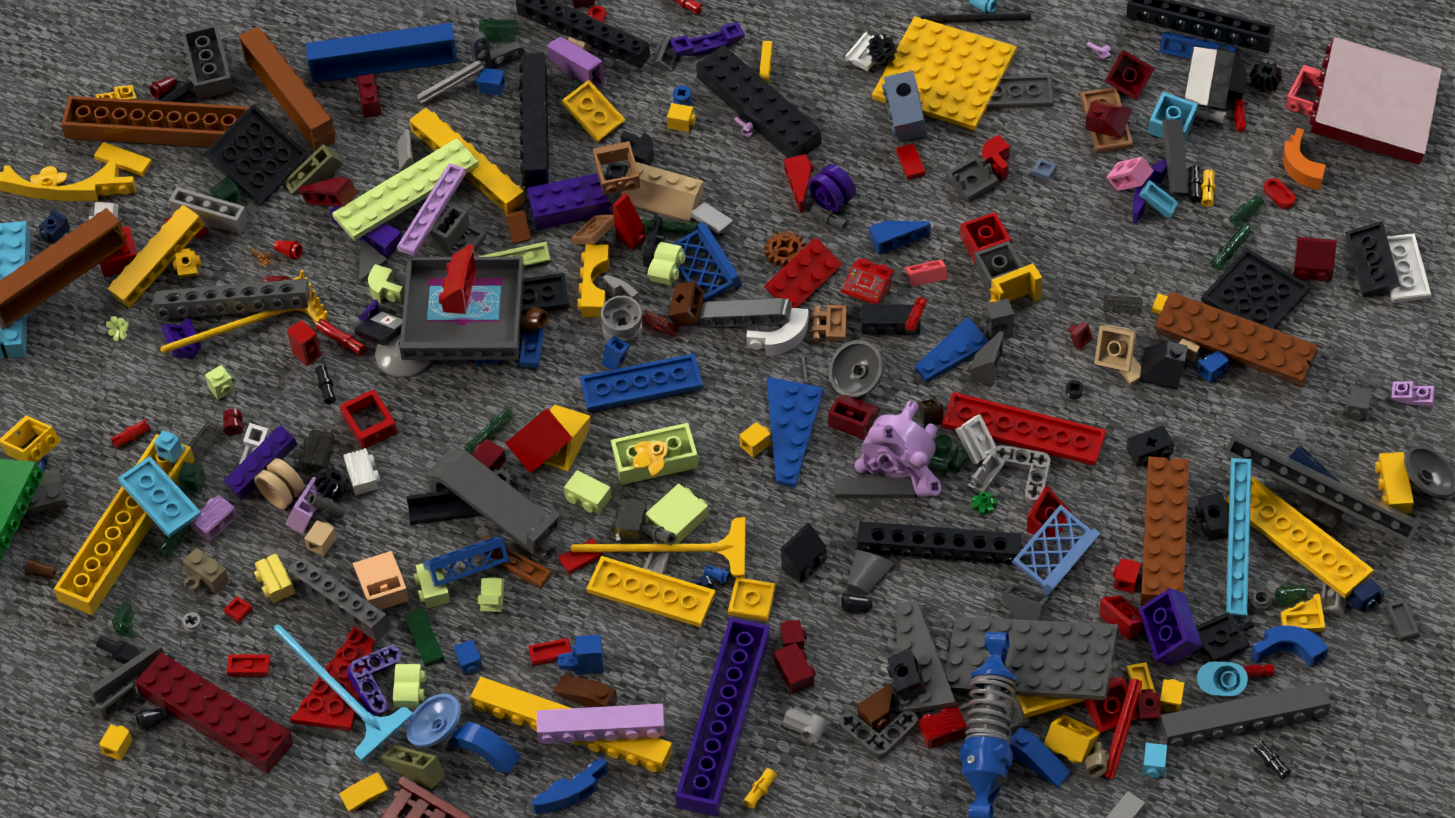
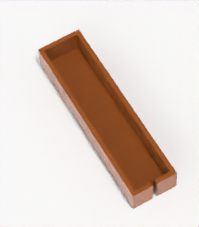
[239,26,336,151]
[0,208,127,330]
[1155,291,1318,387]
[1140,457,1189,606]

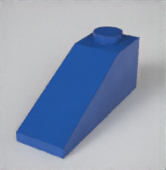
[869,221,931,254]
[1010,727,1071,788]

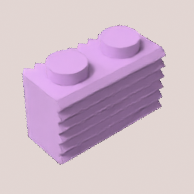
[190,495,237,542]

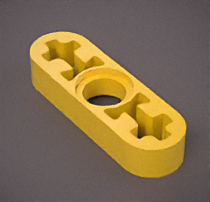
[759,41,773,84]

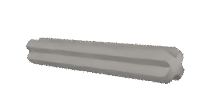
[417,60,484,104]

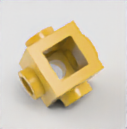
[173,249,201,279]

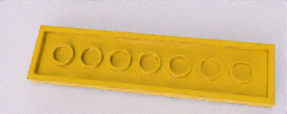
[1225,476,1374,598]

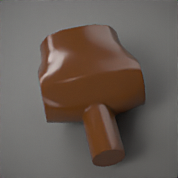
[521,307,548,333]

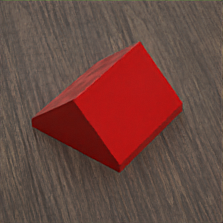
[1026,486,1072,543]
[1099,595,1145,641]

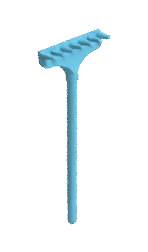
[274,625,414,764]

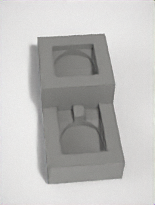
[603,275,640,304]

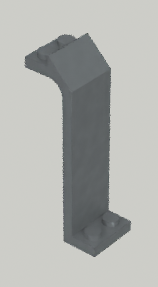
[425,449,560,554]

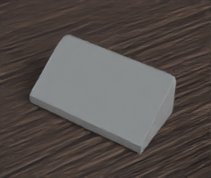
[397,129,413,171]
[690,203,733,234]
[1321,582,1346,616]

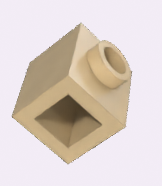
[304,520,337,557]

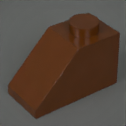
[857,683,893,730]

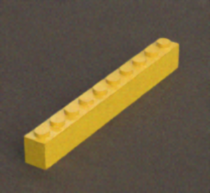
[470,677,673,773]

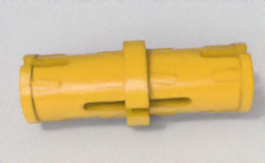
[1201,170,1216,207]
[743,768,777,809]

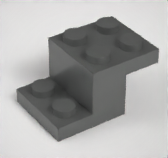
[429,202,486,257]

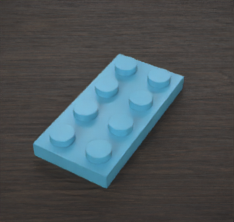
[118,456,201,538]

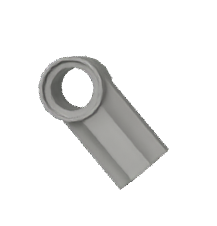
[783,708,828,743]

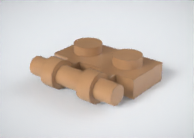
[811,305,846,342]

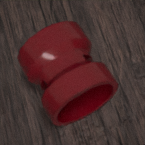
[223,409,243,436]

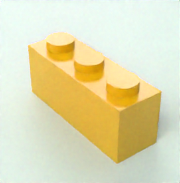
[1375,452,1414,514]

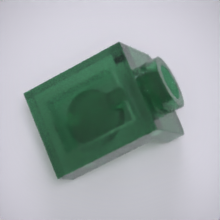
[112,602,134,637]

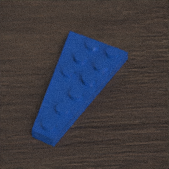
[766,377,824,488]

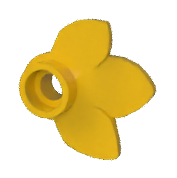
[30,166,67,186]
[633,441,668,477]

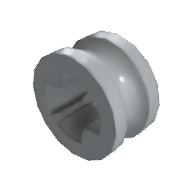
[182,612,202,633]

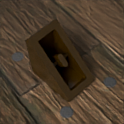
[917,398,944,427]

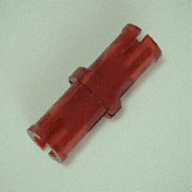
[642,310,679,337]

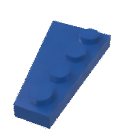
[915,317,989,383]

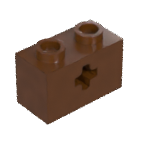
[668,281,704,326]

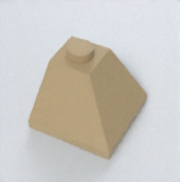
[1094,325,1136,372]

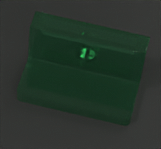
[479,19,518,43]

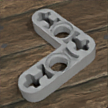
[993,445,1050,505]

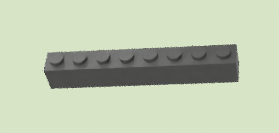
[1159,682,1331,747]

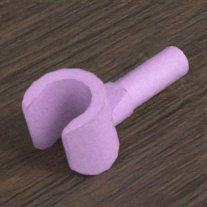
[1087,42,1111,59]
[735,117,754,137]

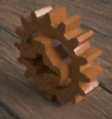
[764,230,805,268]

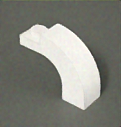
[746,308,809,355]

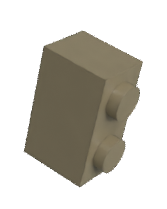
[183,548,229,595]

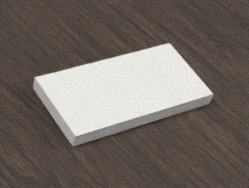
[1387,233,1431,303]

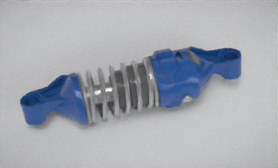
[959,632,1017,818]

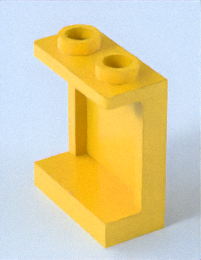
[989,263,1042,303]

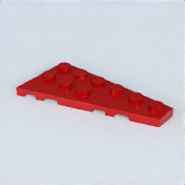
[290,627,376,731]

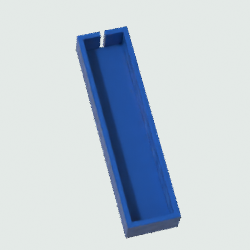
[306,23,458,83]

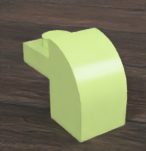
[368,264,405,303]
[478,578,504,612]

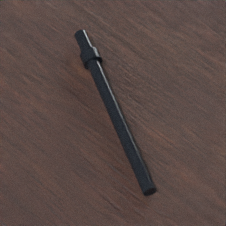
[921,12,1031,23]

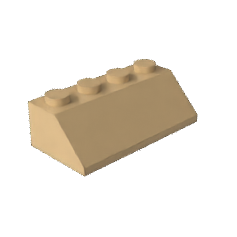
[621,162,704,223]

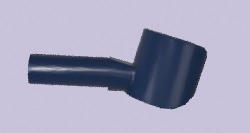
[690,575,713,589]

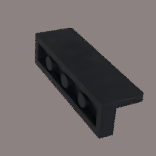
[407,490,483,525]

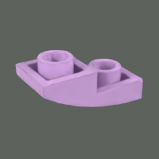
[1391,381,1435,406]

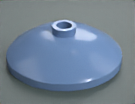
[406,693,461,748]

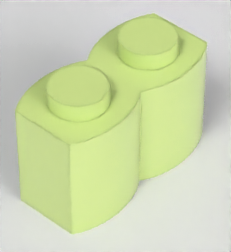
[647,242,686,285]
[393,664,426,708]

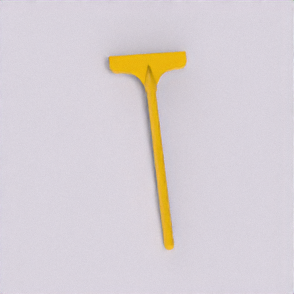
[160,270,329,353]
[570,517,745,579]

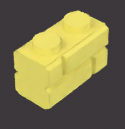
[254,554,295,603]

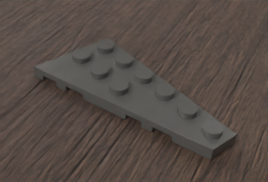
[896,600,958,715]

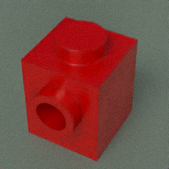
[1112,558,1141,594]

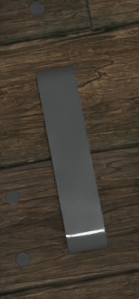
[698,298,792,328]

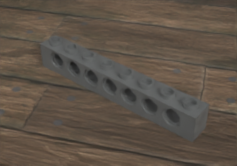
[153,279,311,320]

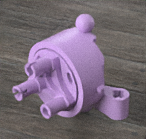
[854,401,941,497]

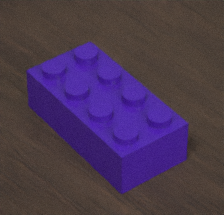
[527,173,610,230]

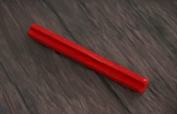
[1103,679,1142,779]

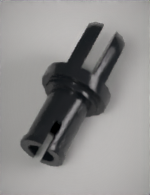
[96,635,140,664]

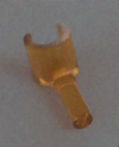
[249,247,271,266]

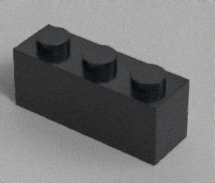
[862,304,921,336]

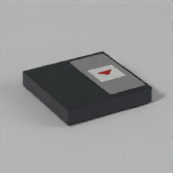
[354,311,402,345]

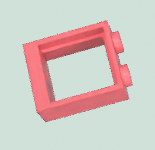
[1286,65,1321,117]

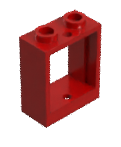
[339,389,398,450]

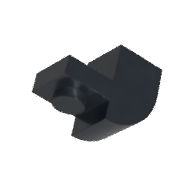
[620,131,654,166]

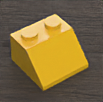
[1044,714,1101,763]

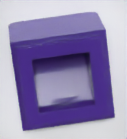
[358,299,380,322]

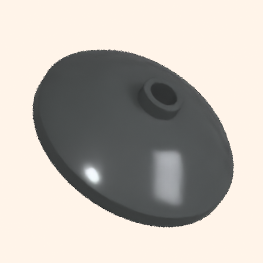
[828,340,884,398]
[1404,445,1455,497]

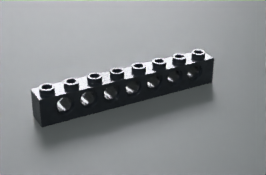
[516,0,650,69]
[1126,0,1275,53]
[857,521,1022,566]

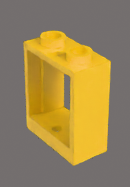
[0,415,61,463]

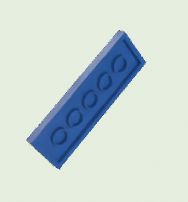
[580,354,703,412]

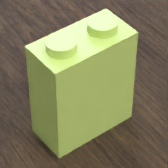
[645,483,708,544]

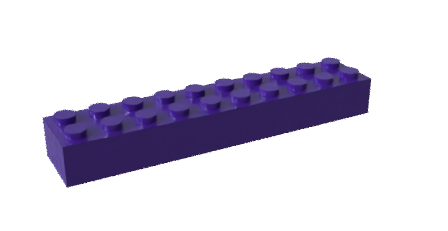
[675,618,770,817]

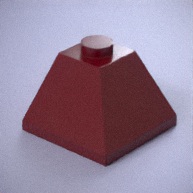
[1104,49,1155,100]
[1085,100,1132,139]

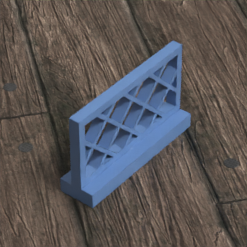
[1012,505,1100,595]

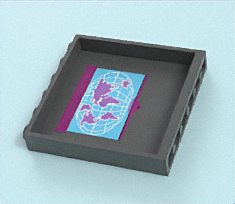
[400,256,525,360]

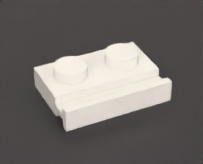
[845,32,875,71]
[955,415,996,464]

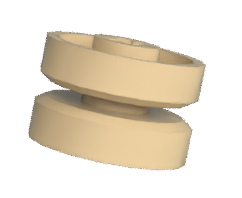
[254,458,305,510]

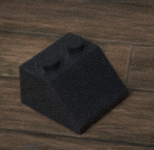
[781,522,827,583]

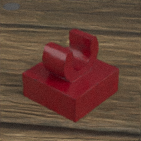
[1067,321,1093,350]

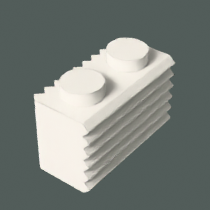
[343,448,380,496]

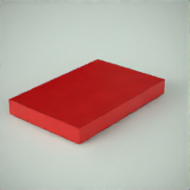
[505,408,573,473]

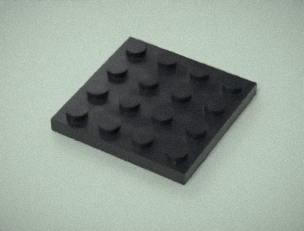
[204,104,309,206]
[1201,248,1311,330]

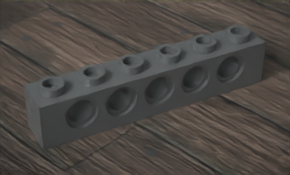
[288,557,391,642]

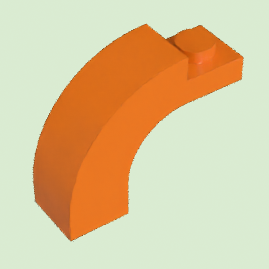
[1283,128,1326,190]

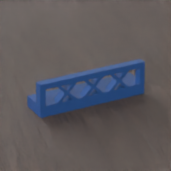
[1159,31,1238,59]
[422,536,509,587]

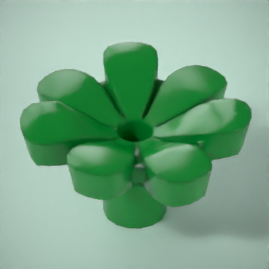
[971,491,998,515]

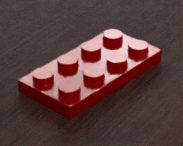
[764,237,842,308]

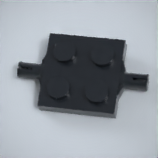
[1191,612,1254,662]

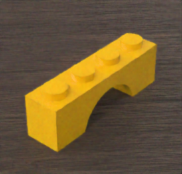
[578,244,610,317]

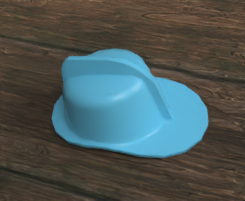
[1197,662,1248,696]

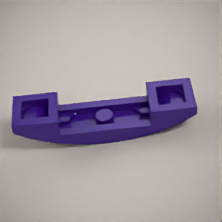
[670,22,745,56]
[1132,158,1168,224]

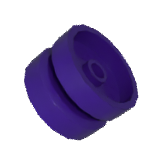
[808,164,856,213]

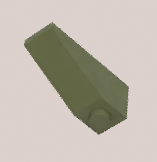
[283,144,344,195]
[380,744,446,789]

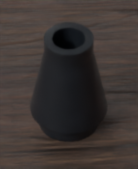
[841,593,872,614]
[135,707,168,730]

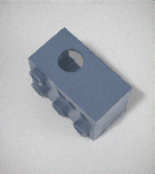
[882,70,928,142]

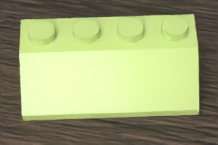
[611,423,698,485]

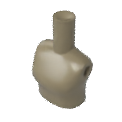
[1084,742,1109,778]

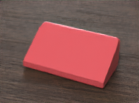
[905,260,948,287]

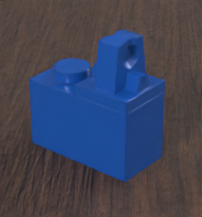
[558,635,604,675]

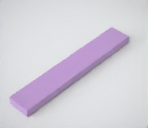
[397,163,467,257]

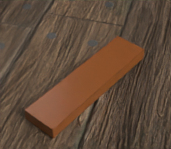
[479,535,553,589]

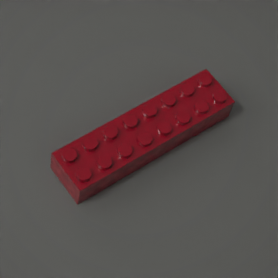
[135,652,294,774]

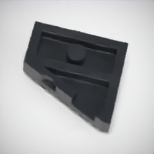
[643,215,666,267]

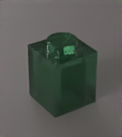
[209,177,241,203]
[178,462,206,494]

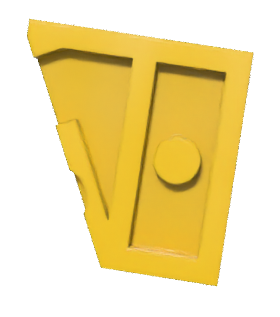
[1280,594,1325,632]

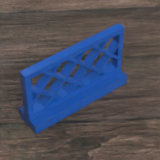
[672,222,742,303]

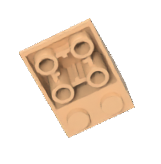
[353,551,409,610]

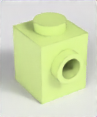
[205,365,235,400]

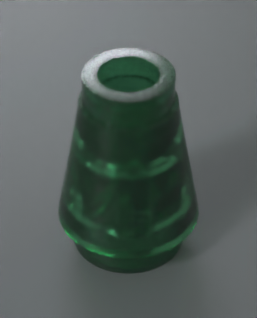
[1275,585,1307,606]

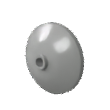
[375,333,432,378]

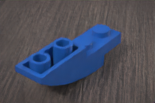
[531,757,608,814]

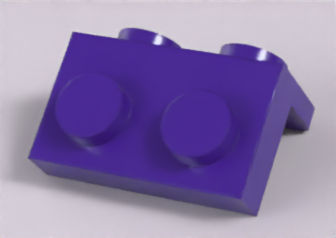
[161,318,202,359]

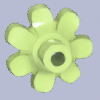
[106,316,129,341]

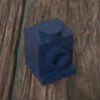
[38,209,70,243]
[1350,578,1385,612]

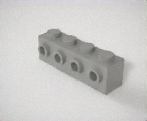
[169,187,248,234]

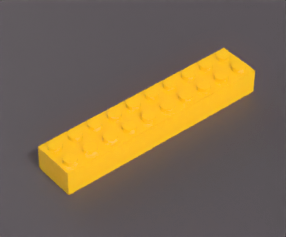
[54,434,195,615]

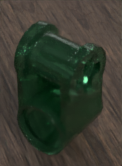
[927,434,952,475]

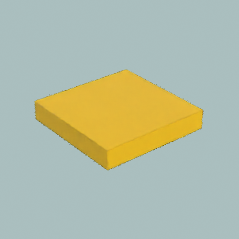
[728,577,776,621]

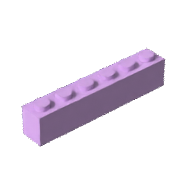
[537,704,665,744]

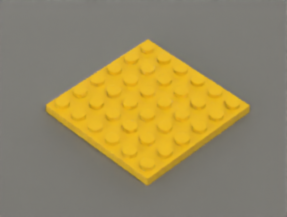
[872,16,1017,131]

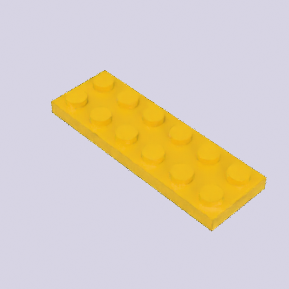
[586,556,716,628]

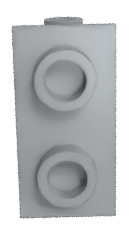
[968,451,1006,492]

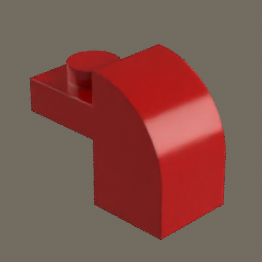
[982,135,1010,180]

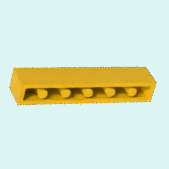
[107,205,204,308]

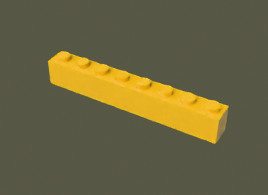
[409,108,525,213]

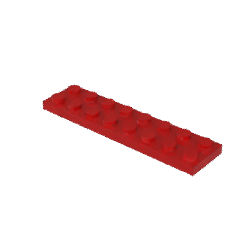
[942,392,1106,466]

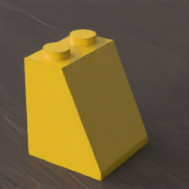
[543,404,591,471]

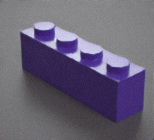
[329,200,402,258]
[223,425,298,499]

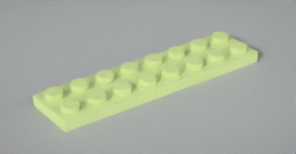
[332,138,479,241]

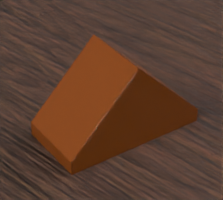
[504,210,531,244]

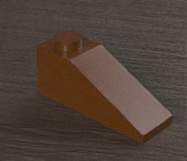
[553,675,617,708]

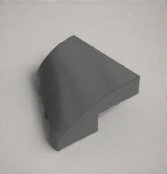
[847,550,894,595]

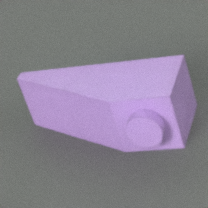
[285,477,325,534]

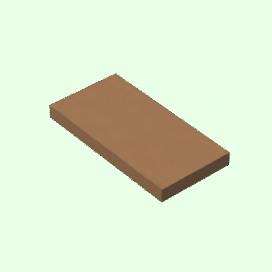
[1080,87,1133,153]

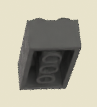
[181,24,234,100]

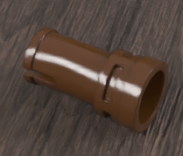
[25,558,57,579]

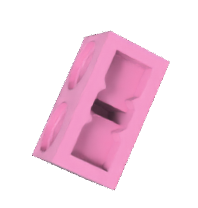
[1106,157,1153,191]

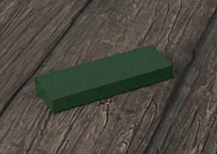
[404,608,444,667]

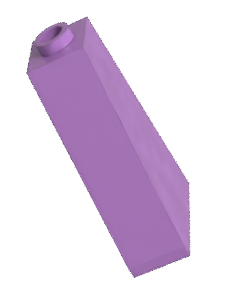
[547,36,605,89]

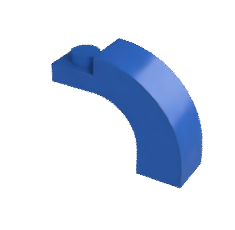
[1251,625,1329,667]
[448,722,521,773]

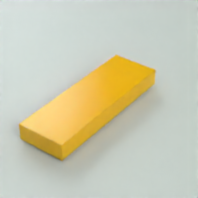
[94,142,152,176]

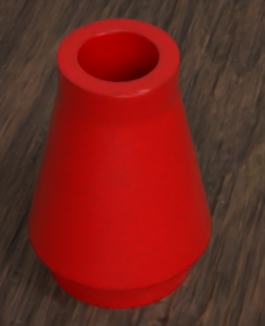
[273,240,303,260]

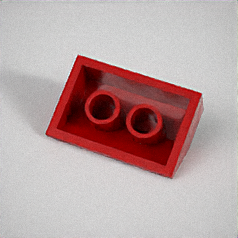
[439,244,477,314]

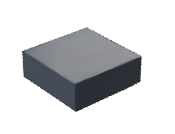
[1032,158,1057,181]

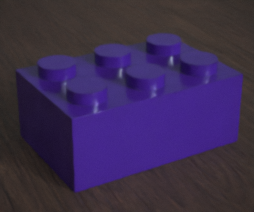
[1139,588,1202,666]

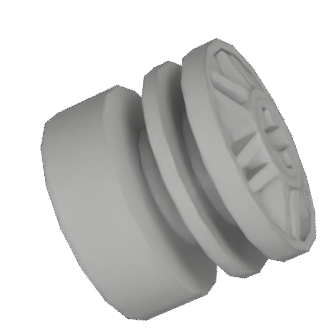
[601,296,642,345]

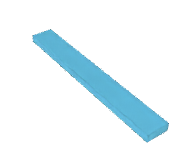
[1226,458,1252,617]

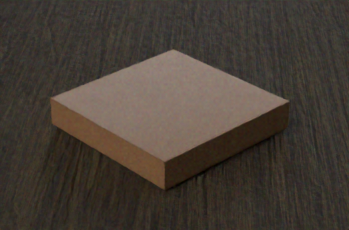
[571,215,615,244]

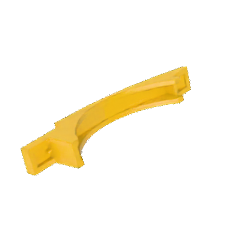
[0,160,136,201]

